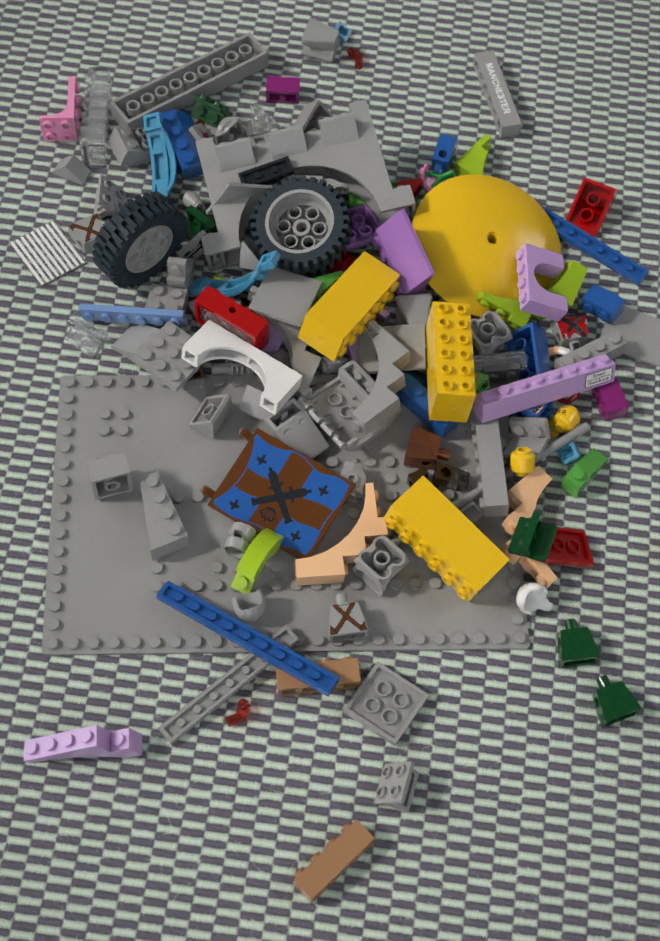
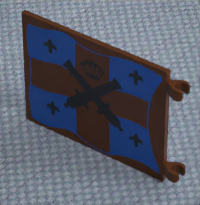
[200,427,356,559]

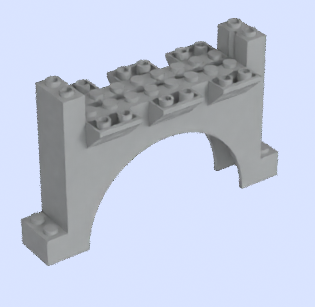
[195,99,416,271]

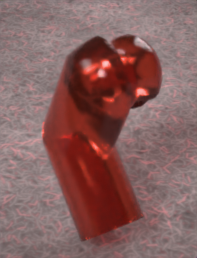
[347,47,363,70]
[225,699,251,727]

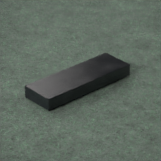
[238,156,294,185]

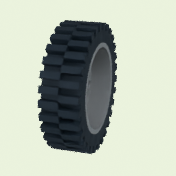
[251,176,352,277]
[92,192,188,289]

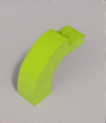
[231,528,284,594]

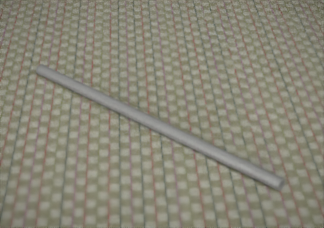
[390,422,590,546]

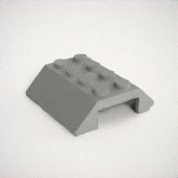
[297,359,402,451]

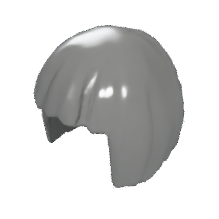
[232,588,266,622]

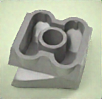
[301,18,341,64]
[395,293,432,327]
[471,311,512,364]
[353,536,410,595]

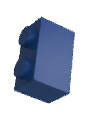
[582,284,625,324]

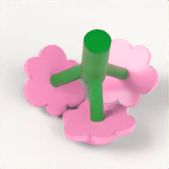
[419,163,456,193]

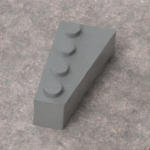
[139,471,189,561]

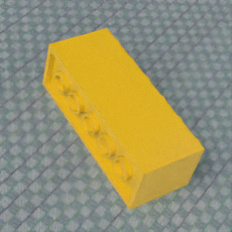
[298,251,400,362]
[425,301,476,423]
[383,476,510,602]

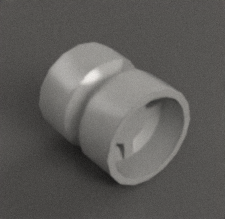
[223,522,256,559]

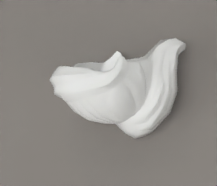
[516,583,554,614]

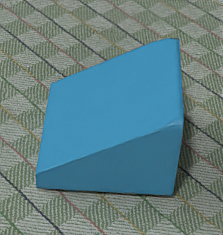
[333,21,352,43]
[557,441,583,466]

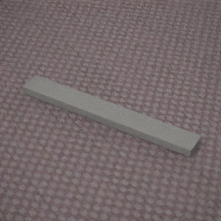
[158,624,300,745]

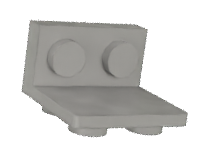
[503,416,551,459]

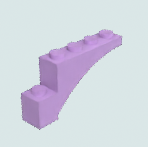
[24,725,142,763]

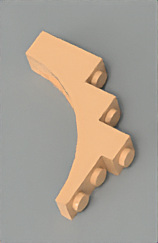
[501,466,557,589]
[295,483,391,586]

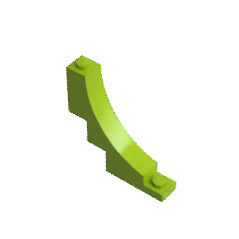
[454,133,491,176]

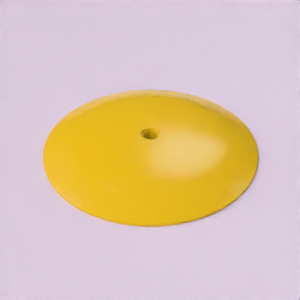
[412,174,562,320]

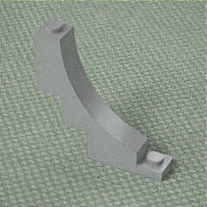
[247,285,322,401]
[351,320,411,435]

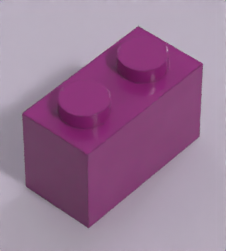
[266,76,300,104]
[591,376,629,421]

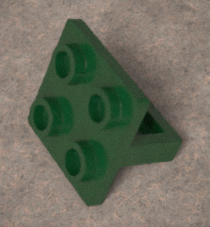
[190,94,233,128]
[184,205,218,241]
[508,511,558,562]

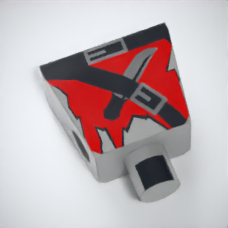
[549,312,588,351]

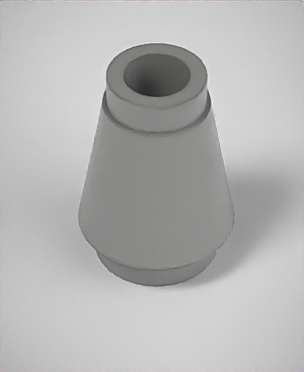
[183,191,205,212]
[318,357,346,375]

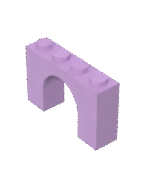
[516,243,568,322]

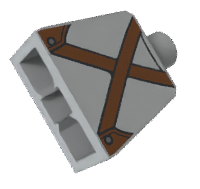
[67,213,103,254]
[329,593,368,643]

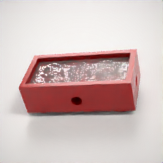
[194,286,269,351]

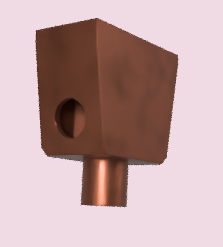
[403,426,451,469]

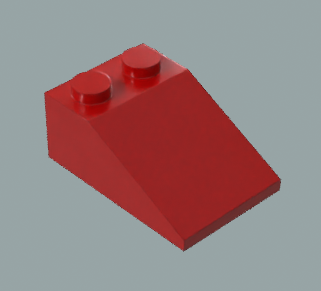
[566,177,617,237]

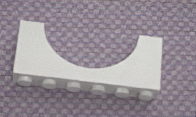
[181,320,303,415]

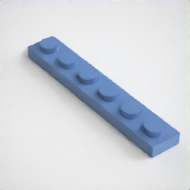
[78,303,188,327]

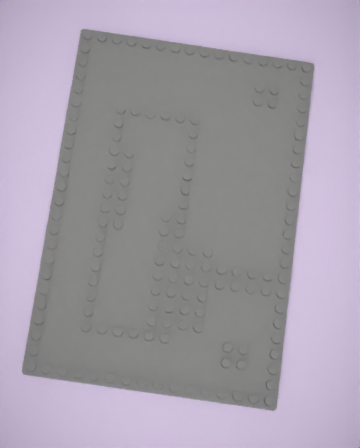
[42,374,530,656]

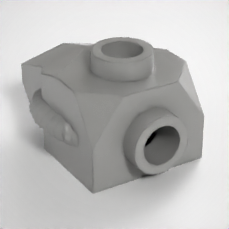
[214,116,245,145]
[339,462,367,499]

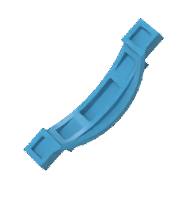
[143,112,177,198]
[188,250,281,297]

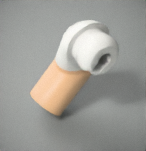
[548,346,572,356]

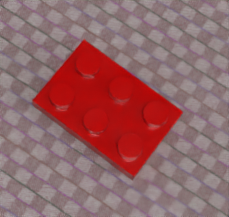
[543,527,595,568]

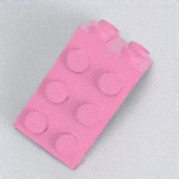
[39,76,82,141]

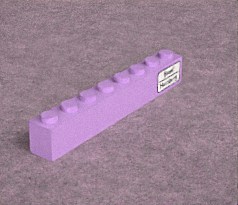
[473,354,616,423]

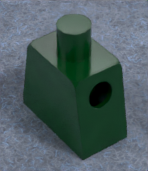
[557,619,600,668]
[592,675,641,728]

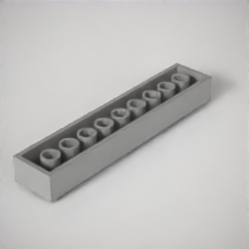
[110,32,268,128]

